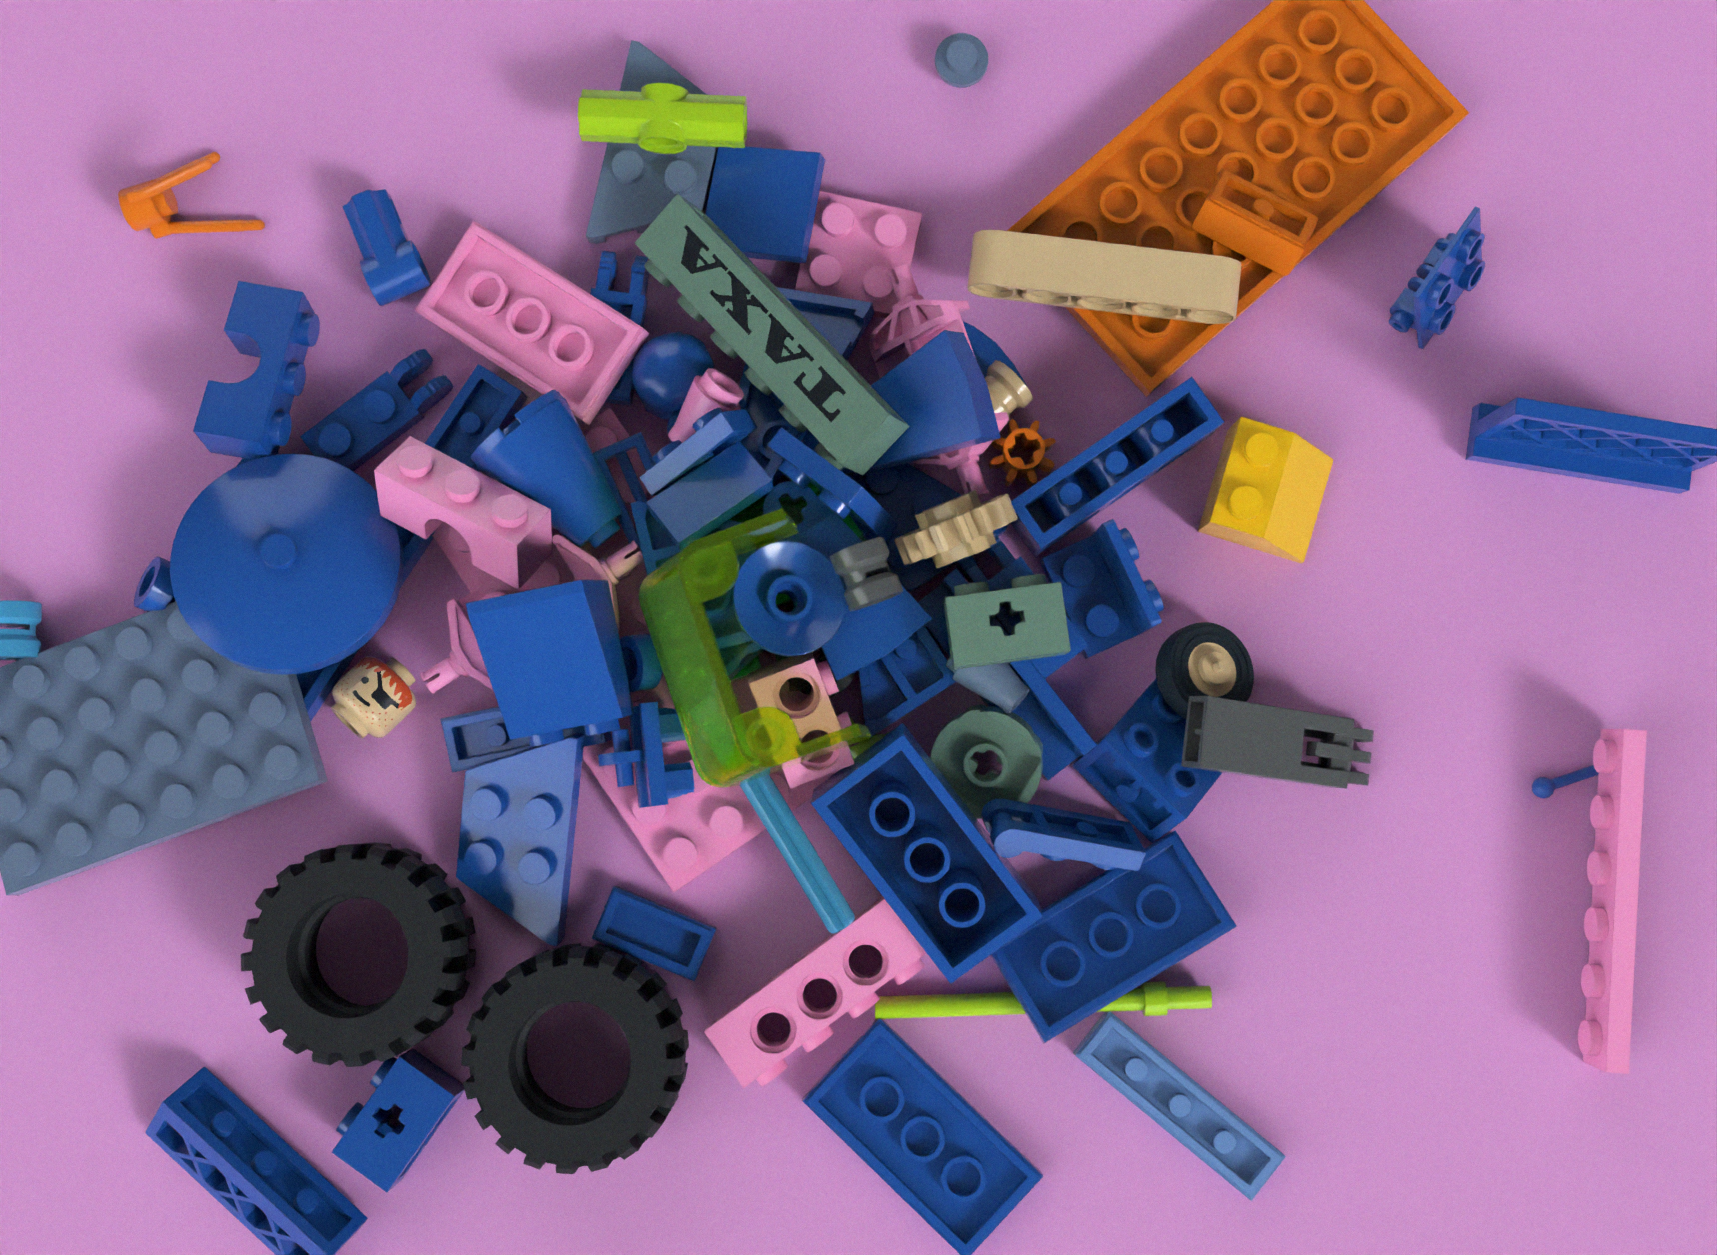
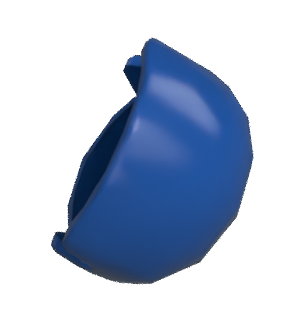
[632,332,715,420]

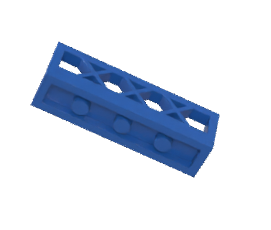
[918,568,1097,781]
[145,1067,368,1255]

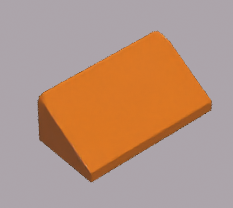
[1192,169,1319,276]

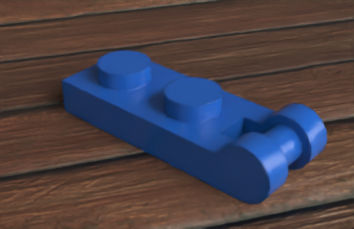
[981,799,1146,871]

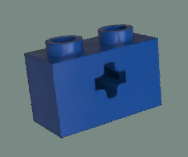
[332,1048,465,1192]

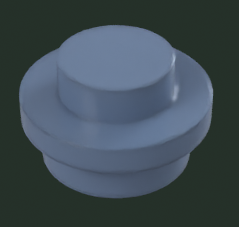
[935,33,988,88]

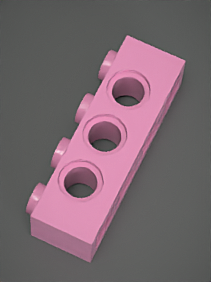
[704,897,926,1088]

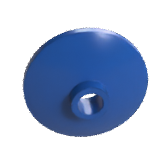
[732,541,846,656]

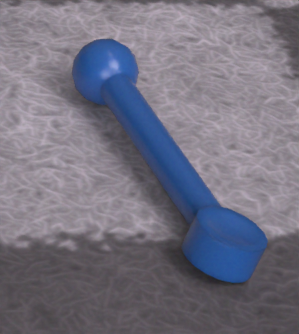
[1532,765,1599,799]

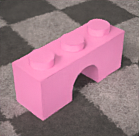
[374,436,552,589]

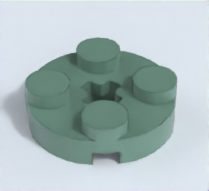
[930,704,1043,819]

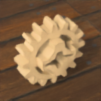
[894,490,1017,568]

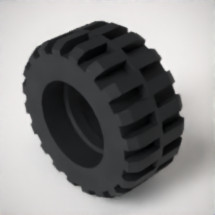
[241,842,476,1067]
[461,943,689,1174]

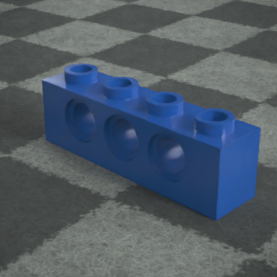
[1011,377,1224,557]

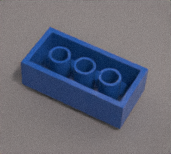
[811,723,1043,984]

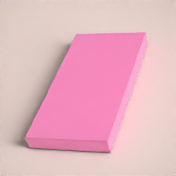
[414,221,650,425]

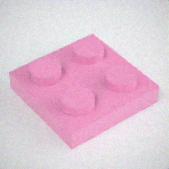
[795,191,922,319]

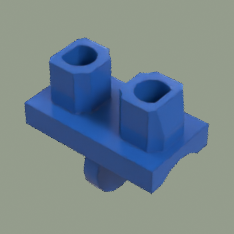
[598,702,695,808]

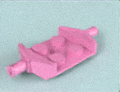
[869,264,1009,498]
[420,533,644,694]

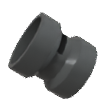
[830,537,903,612]

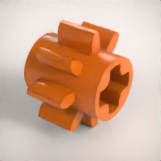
[988,419,1056,488]

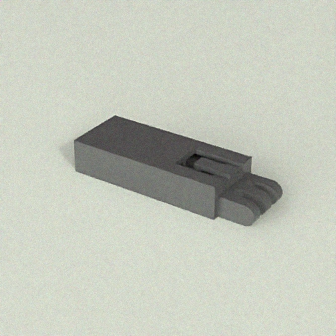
[1181,696,1374,789]

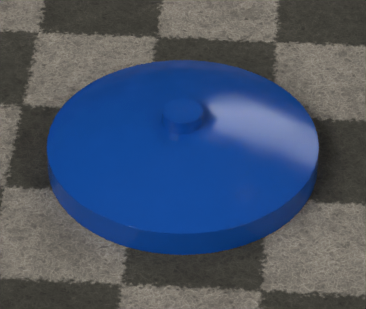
[170,454,404,675]

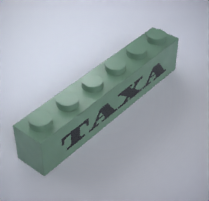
[635,194,909,475]

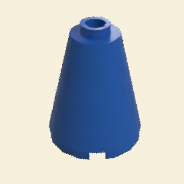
[470,390,623,549]

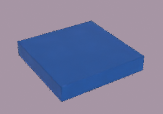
[706,147,825,263]

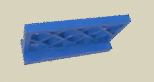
[1465,397,1717,494]

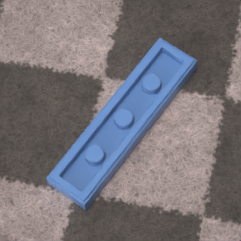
[1073,1011,1286,1201]

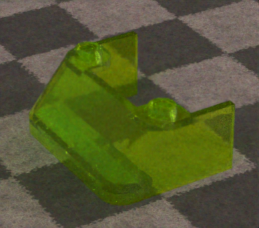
[639,508,871,788]

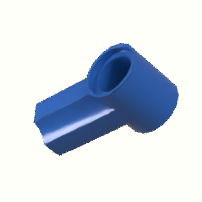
[342,189,432,306]

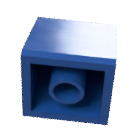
[466,580,635,747]

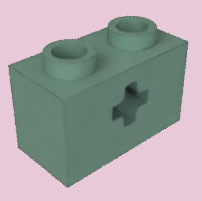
[943,574,1071,670]

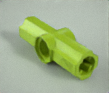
[578,83,748,154]

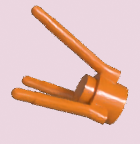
[118,152,265,239]

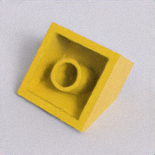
[1197,417,1334,563]

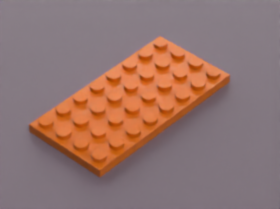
[1007,0,1469,397]

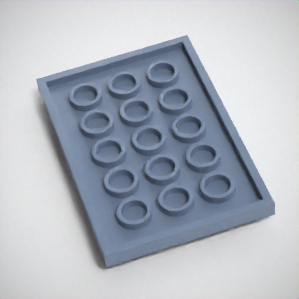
[0,601,328,896]

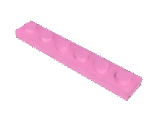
[1578,729,1647,1074]

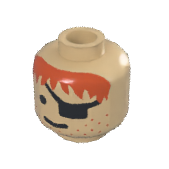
[331,656,416,739]

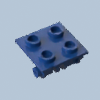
[1388,206,1485,349]

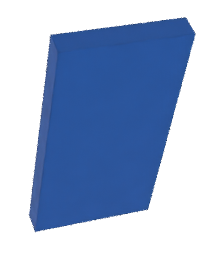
[991,830,1237,1044]
[802,1018,1043,1255]

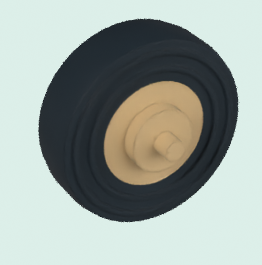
[1155,622,1254,719]

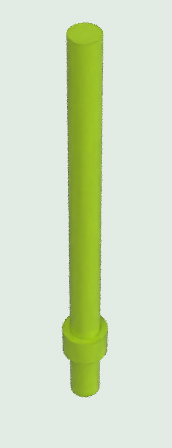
[875,981,1212,1019]

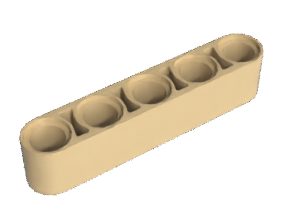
[967,230,1242,324]

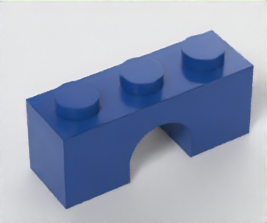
[193,281,320,460]

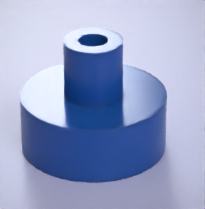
[134,556,176,612]
[620,633,669,692]

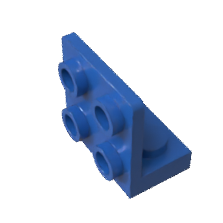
[1040,519,1164,659]
[1072,679,1223,843]

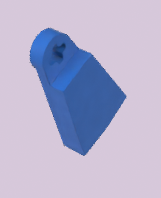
[802,330,1001,476]
[763,481,932,682]

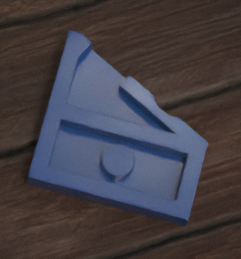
[858,625,956,738]

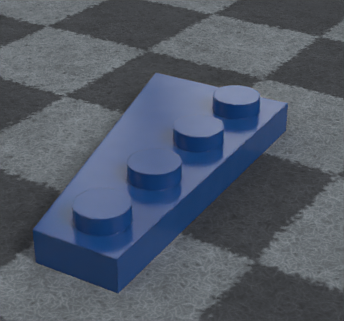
[739,287,875,498]

